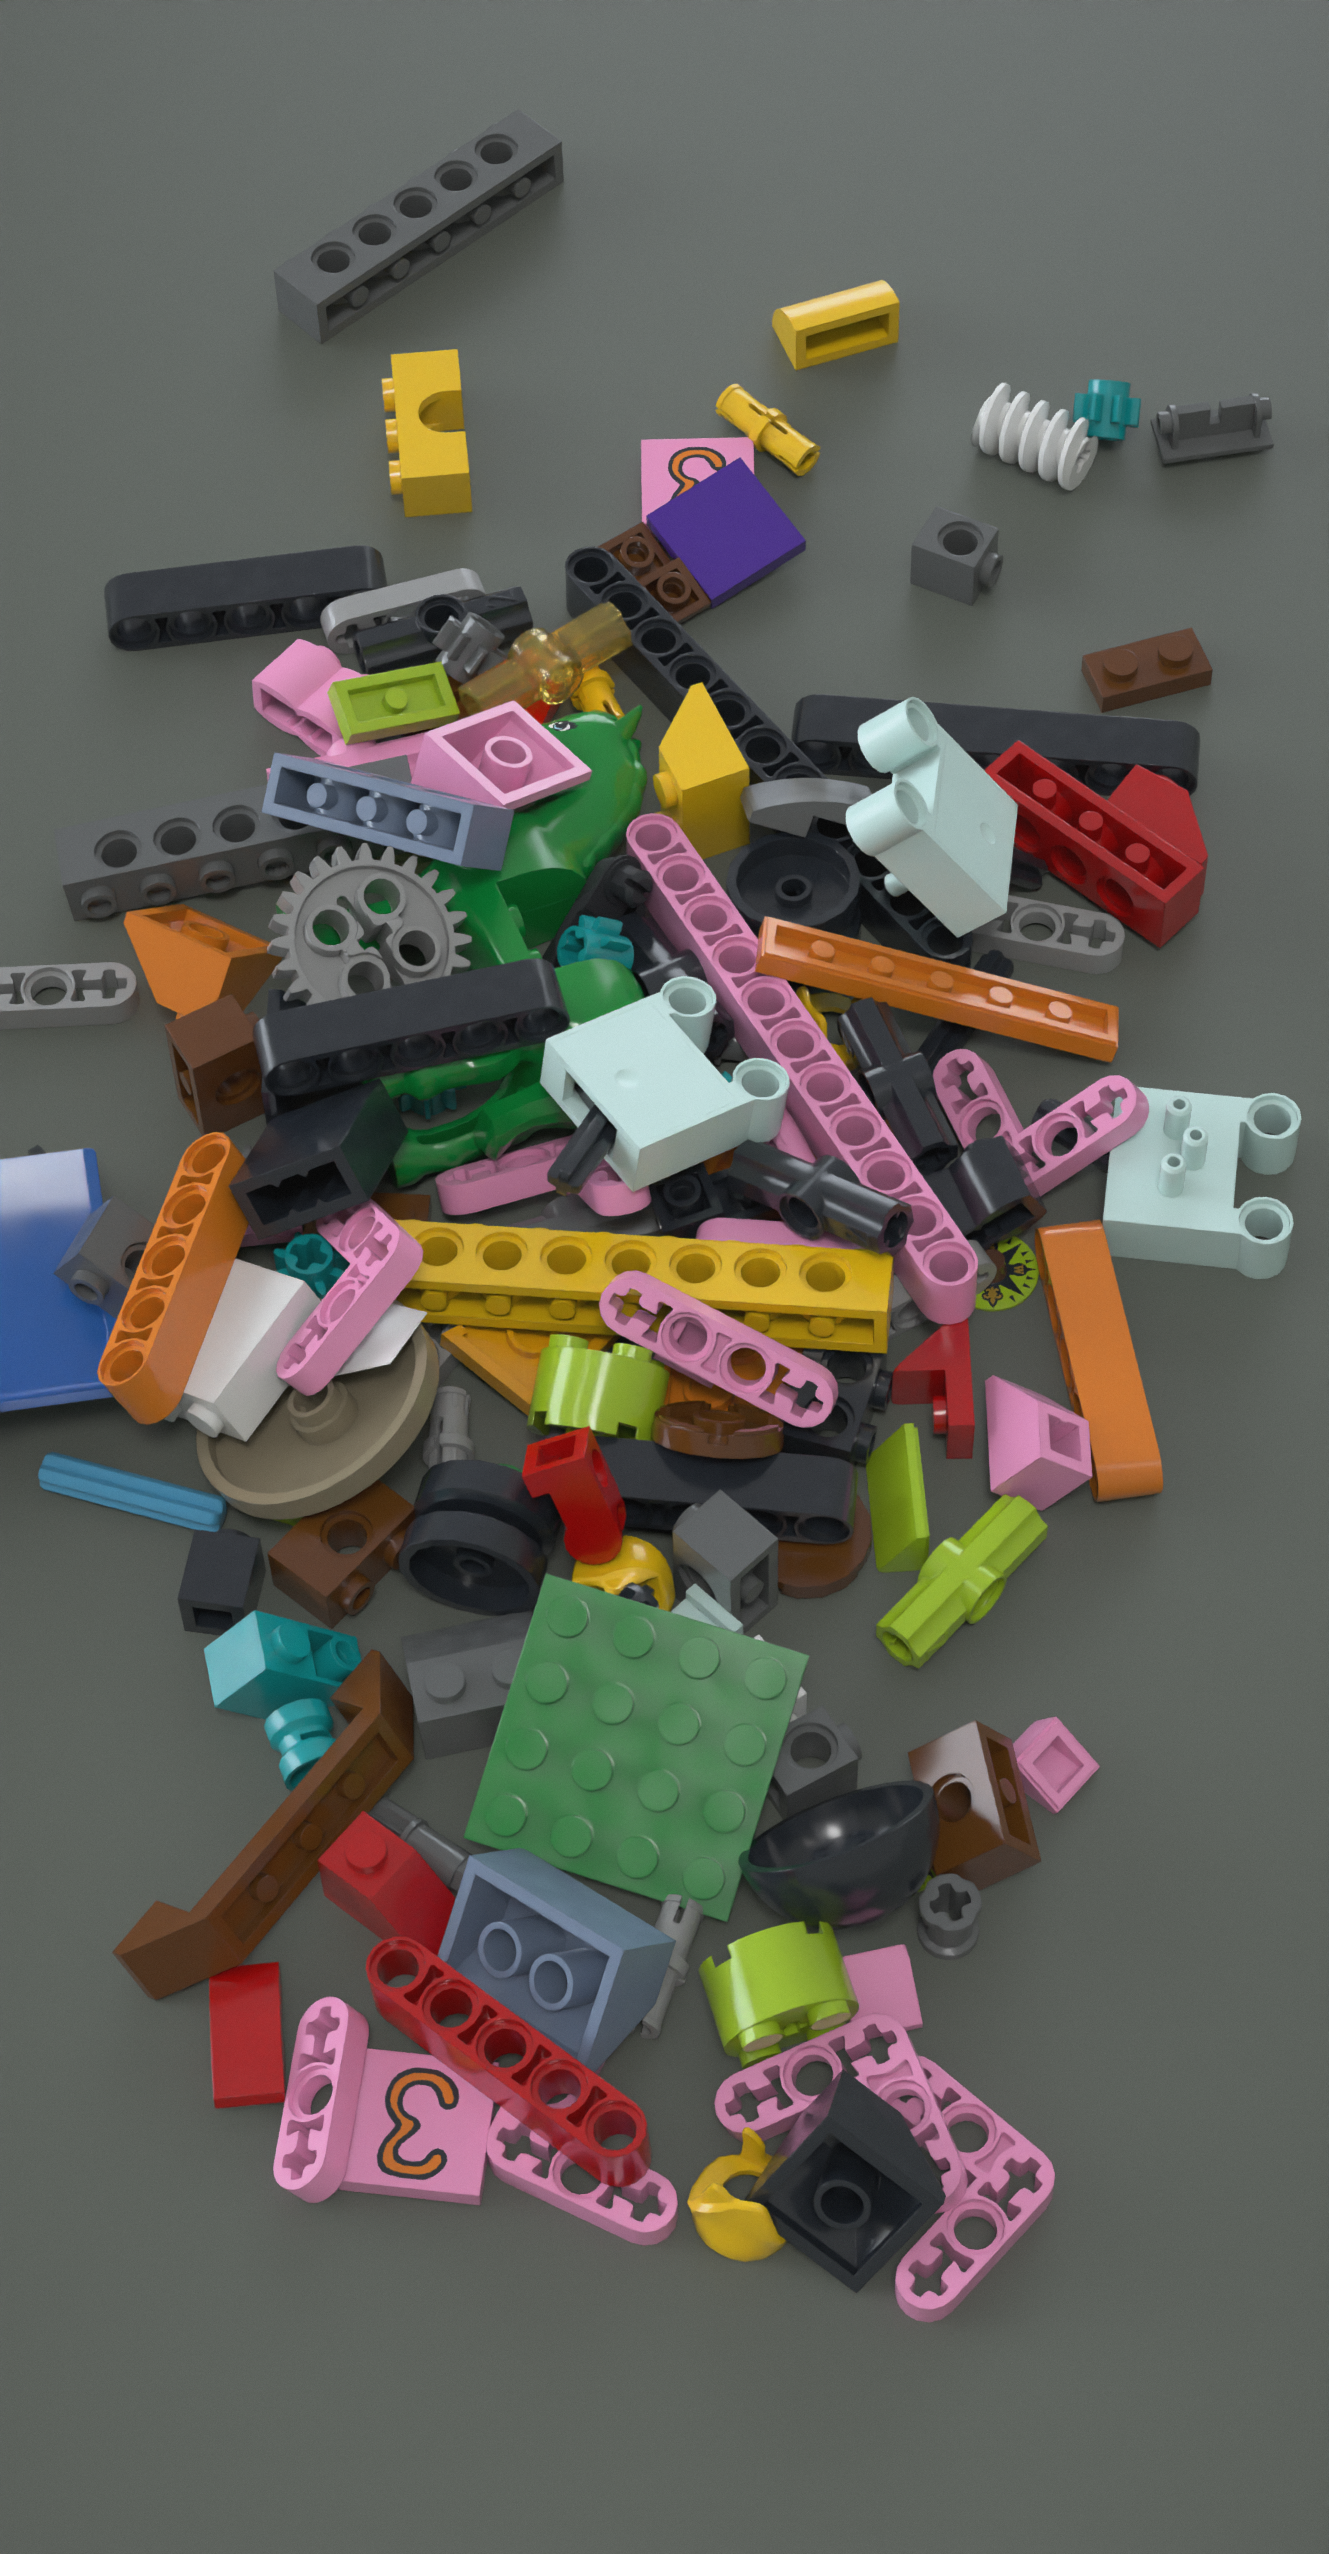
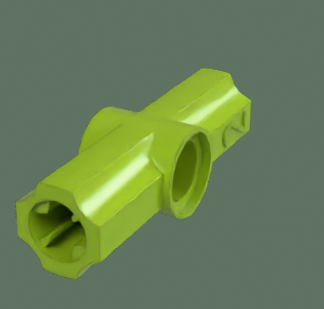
[876,1494,1048,1668]

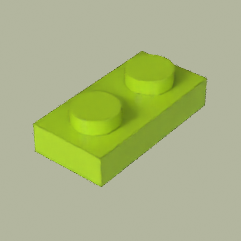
[327,661,460,745]

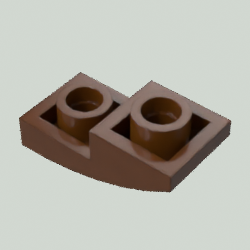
[598,522,711,624]

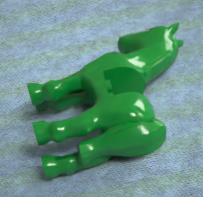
[276,704,648,1189]

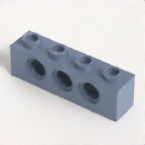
[262,752,514,871]

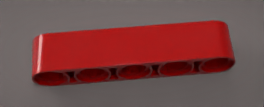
[366,1936,652,2187]

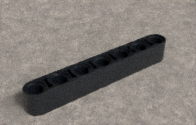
[791,694,1200,796]

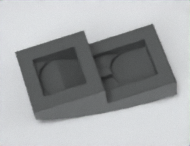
[740,778,872,837]

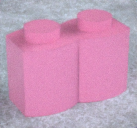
[252,639,368,756]

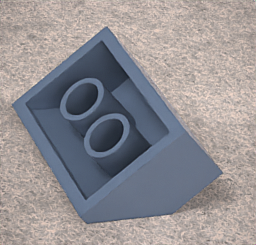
[437,1848,676,2073]

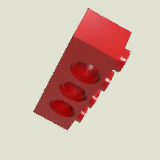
[984,740,1204,948]

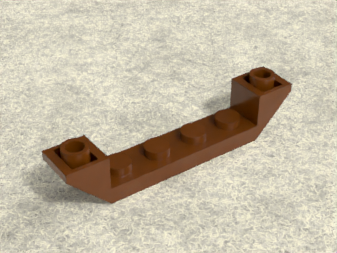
[112,1649,414,2000]

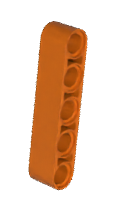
[97,1132,249,1425]
[1034,1219,1163,1502]

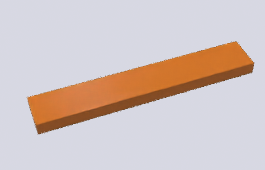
[755,916,1119,1063]

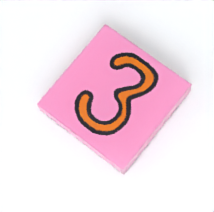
[641,437,754,537]
[339,2048,500,2205]

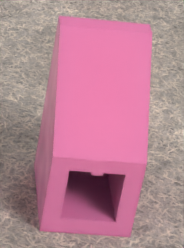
[985,1375,1092,1511]

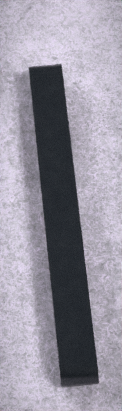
[565,546,973,969]

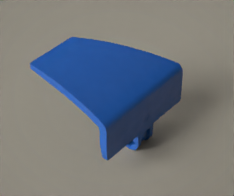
[0,1148,117,1412]

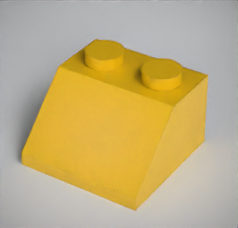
[653,682,750,860]

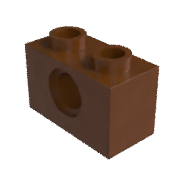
[164,994,265,1136]
[267,1480,415,1629]
[908,1720,1042,1891]

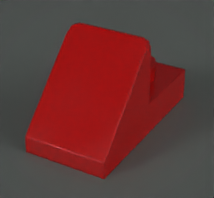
[891,1318,975,1459]

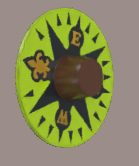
[975,1236,1039,1312]

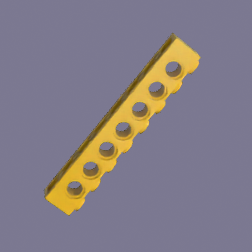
[394,1219,894,1354]

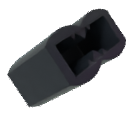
[921,1135,1047,1251]

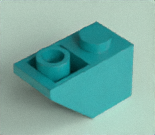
[204,1610,361,1720]

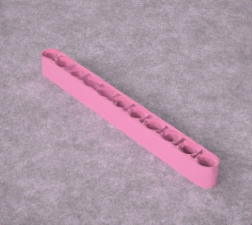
[626,813,978,1325]

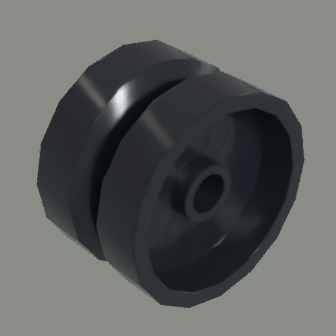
[726,832,861,987]
[399,1460,562,1616]

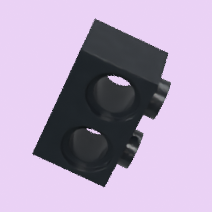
[780,1348,893,1468]

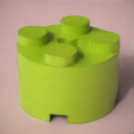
[526,1334,670,1441]
[698,1921,859,2070]

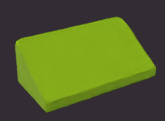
[866,1423,930,1573]

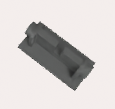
[1151,393,1274,464]

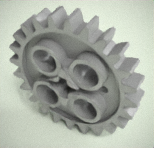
[267,843,472,1005]

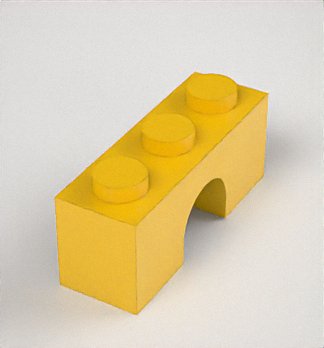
[382,349,472,517]

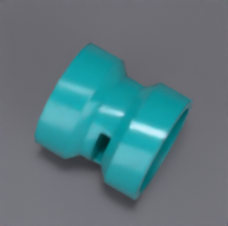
[264,1698,336,1791]

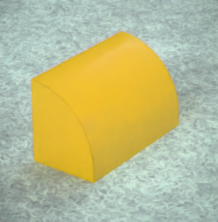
[772,280,900,371]

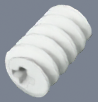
[971,382,1099,491]

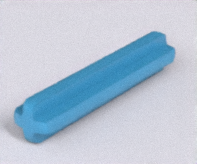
[38,1452,227,1532]

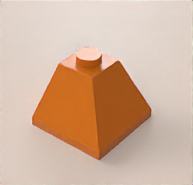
[124,904,282,1019]

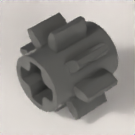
[433,612,507,686]

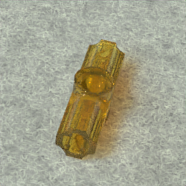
[458,601,632,716]

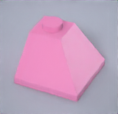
[411,700,592,810]

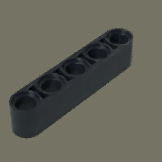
[104,545,387,651]
[252,958,570,1096]
[537,1433,858,1544]

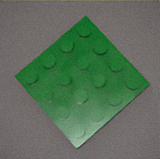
[463,1573,810,1922]

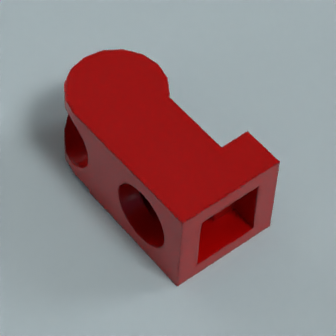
[522,1426,627,1565]

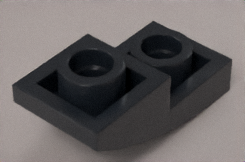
[648,1162,783,1239]

